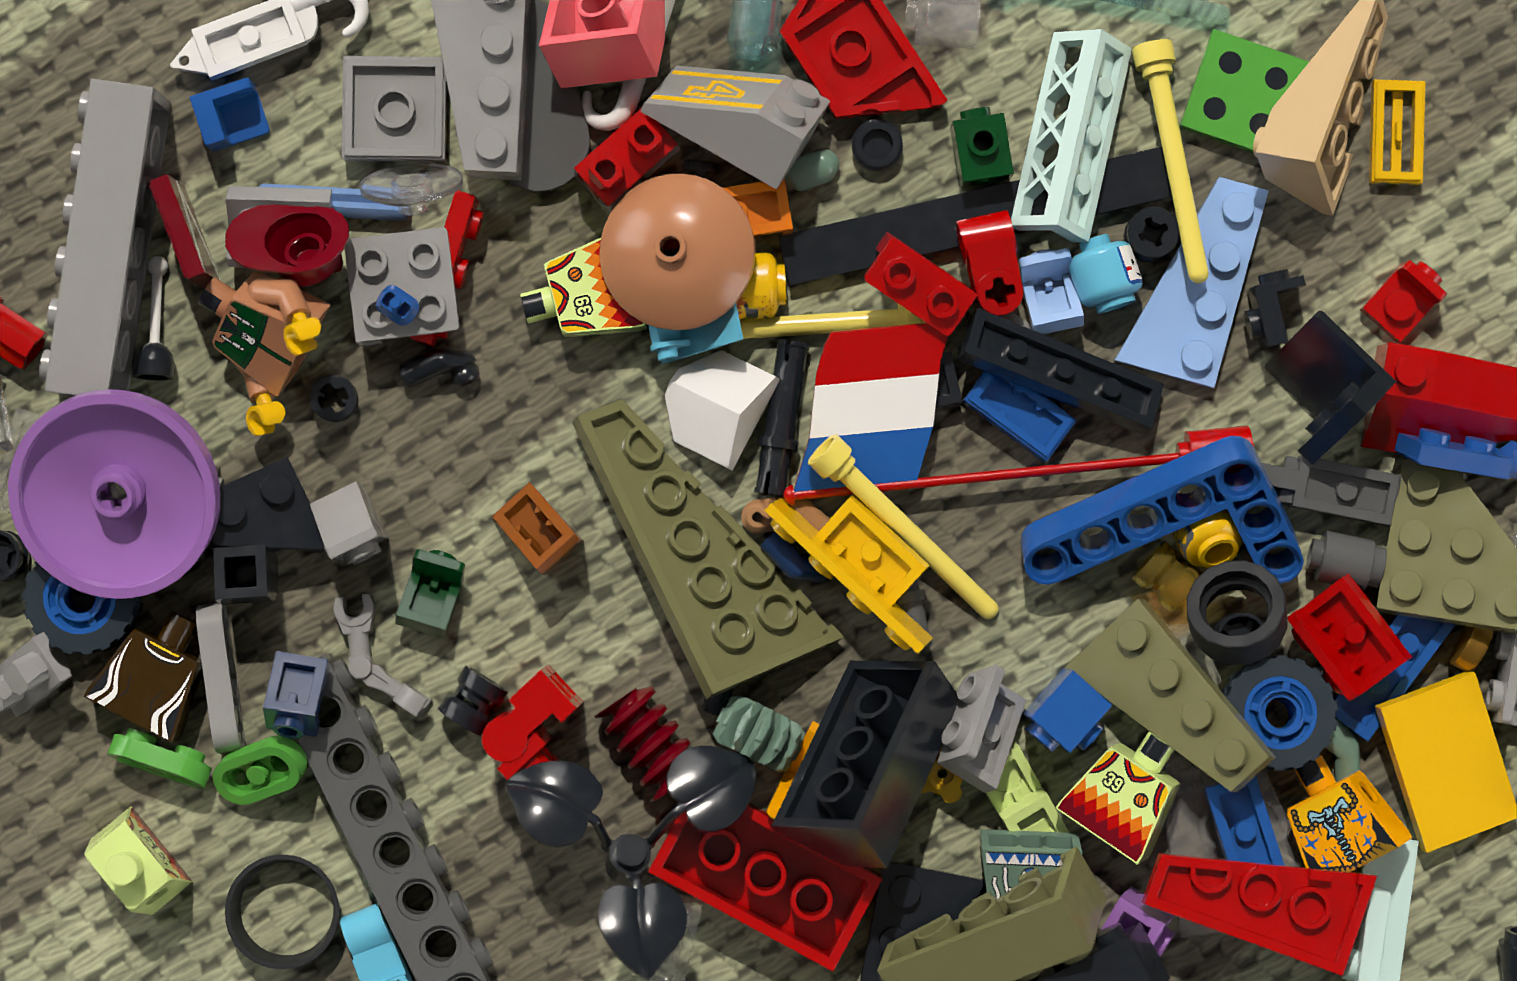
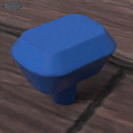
[376,285,419,326]

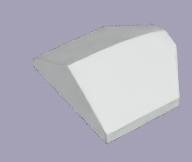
[665,350,780,471]

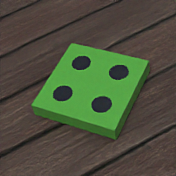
[1179,29,1309,153]

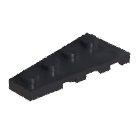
[860,861,985,981]

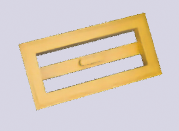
[1369,79,1425,185]

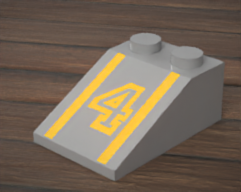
[641,65,830,189]

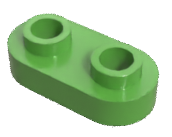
[107,728,212,789]
[213,736,308,805]

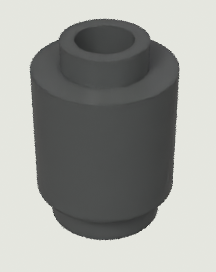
[1306,530,1387,591]

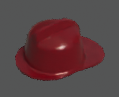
[225,204,349,287]

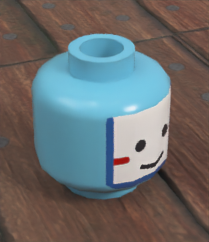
[1068,234,1143,314]

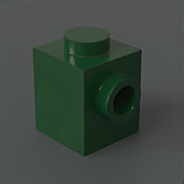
[950,107,1014,188]

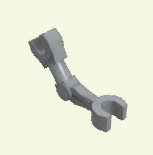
[333,594,432,717]

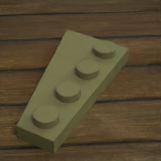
[1064,599,1276,792]

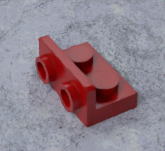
[864,232,978,336]

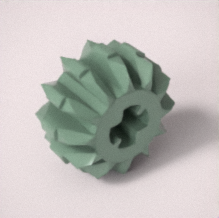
[713,695,805,772]

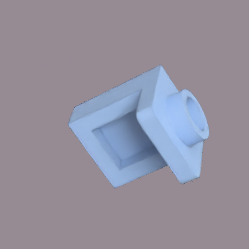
[1019,248,1084,334]

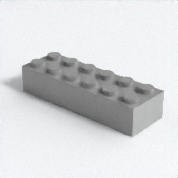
[39,78,171,398]

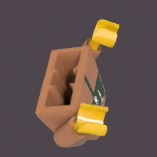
[198,271,330,436]

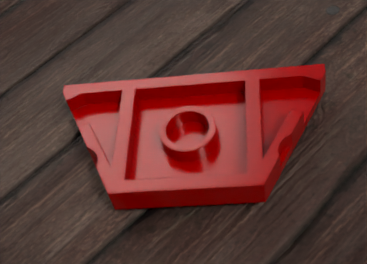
[779,0,948,120]

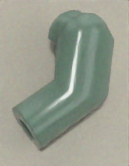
[785,149,840,191]
[1326,718,1361,782]

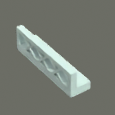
[1011,29,1132,242]

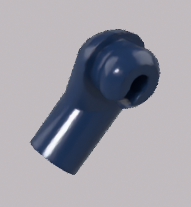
[760,532,828,583]

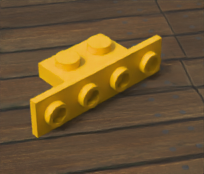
[764,495,934,654]

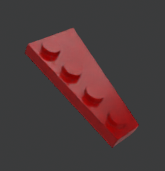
[1141,853,1377,976]

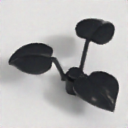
[505,746,756,980]

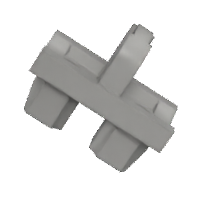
[0,632,72,717]

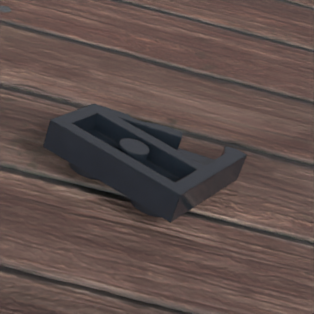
[210,457,326,553]

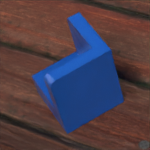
[189,78,270,152]

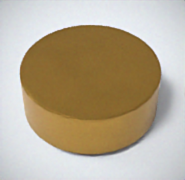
[1450,626,1493,672]

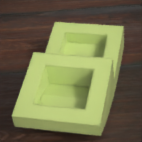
[986,740,1069,832]

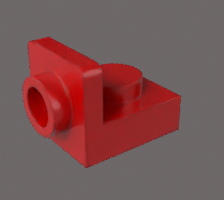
[1359,260,1447,343]

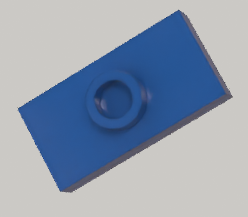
[962,371,1076,463]

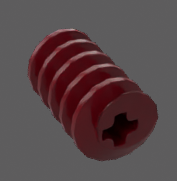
[594,686,691,802]

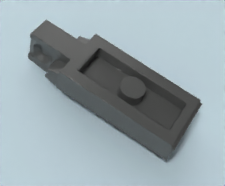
[1262,455,1402,527]

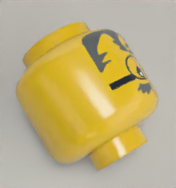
[1170,496,1243,568]

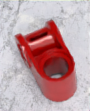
[956,210,1023,315]

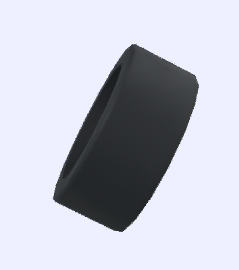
[1187,561,1287,665]

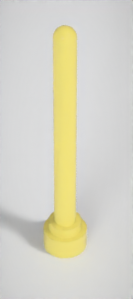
[1132,39,1209,284]
[740,304,926,339]
[808,434,999,619]

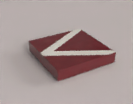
[149,174,221,288]

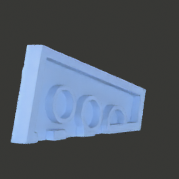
[1114,177,1269,389]

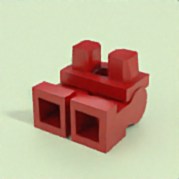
[482,664,584,780]

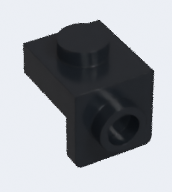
[1244,269,1306,350]

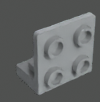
[345,227,460,347]

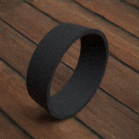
[225,854,339,969]

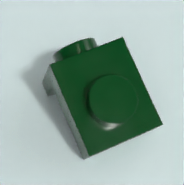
[395,549,465,639]

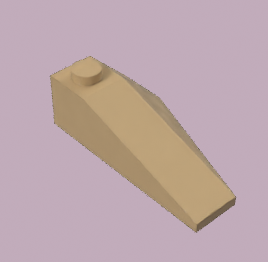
[1253,0,1388,216]

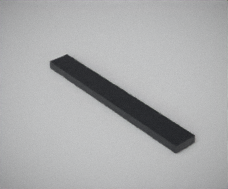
[778,146,1172,287]

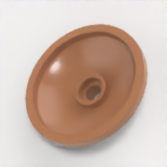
[600,174,756,331]

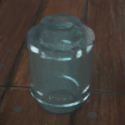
[726,0,783,61]

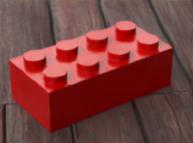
[648,803,883,971]

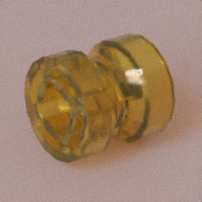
[1131,541,1202,613]

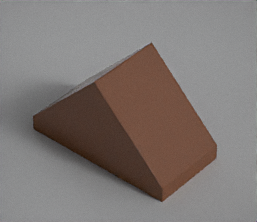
[492,482,584,575]

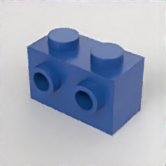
[1022,668,1112,752]

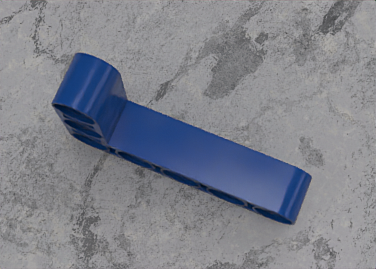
[1020,436,1304,585]

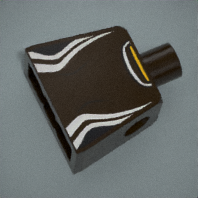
[83,611,203,743]

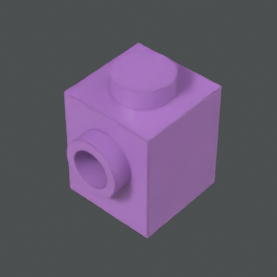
[1100,886,1176,958]

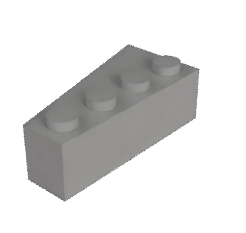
[431,0,531,180]

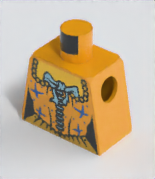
[1287,755,1412,872]

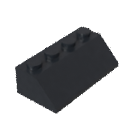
[771,661,959,868]

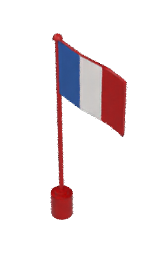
[783,323,1254,505]

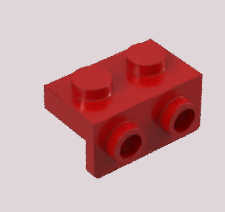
[1287,574,1412,701]

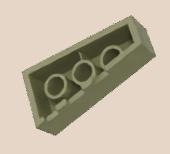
[877,847,1107,981]

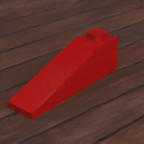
[1360,342,1517,453]

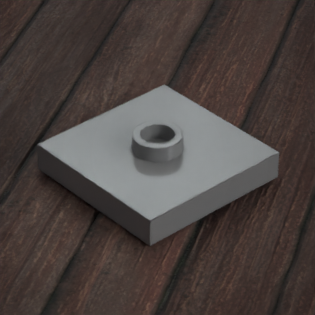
[342,56,447,162]

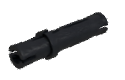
[754,339,810,497]

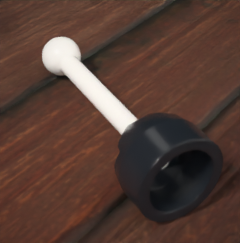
[132,256,174,381]

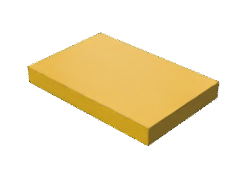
[1375,671,1517,853]

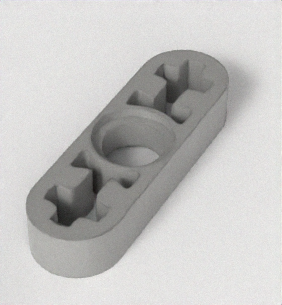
[196,603,245,754]

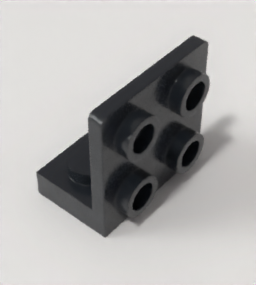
[1265,311,1396,465]

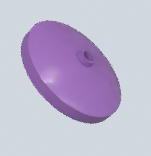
[8,389,220,599]

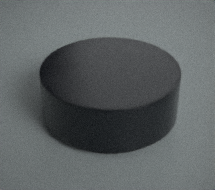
[851,119,903,172]

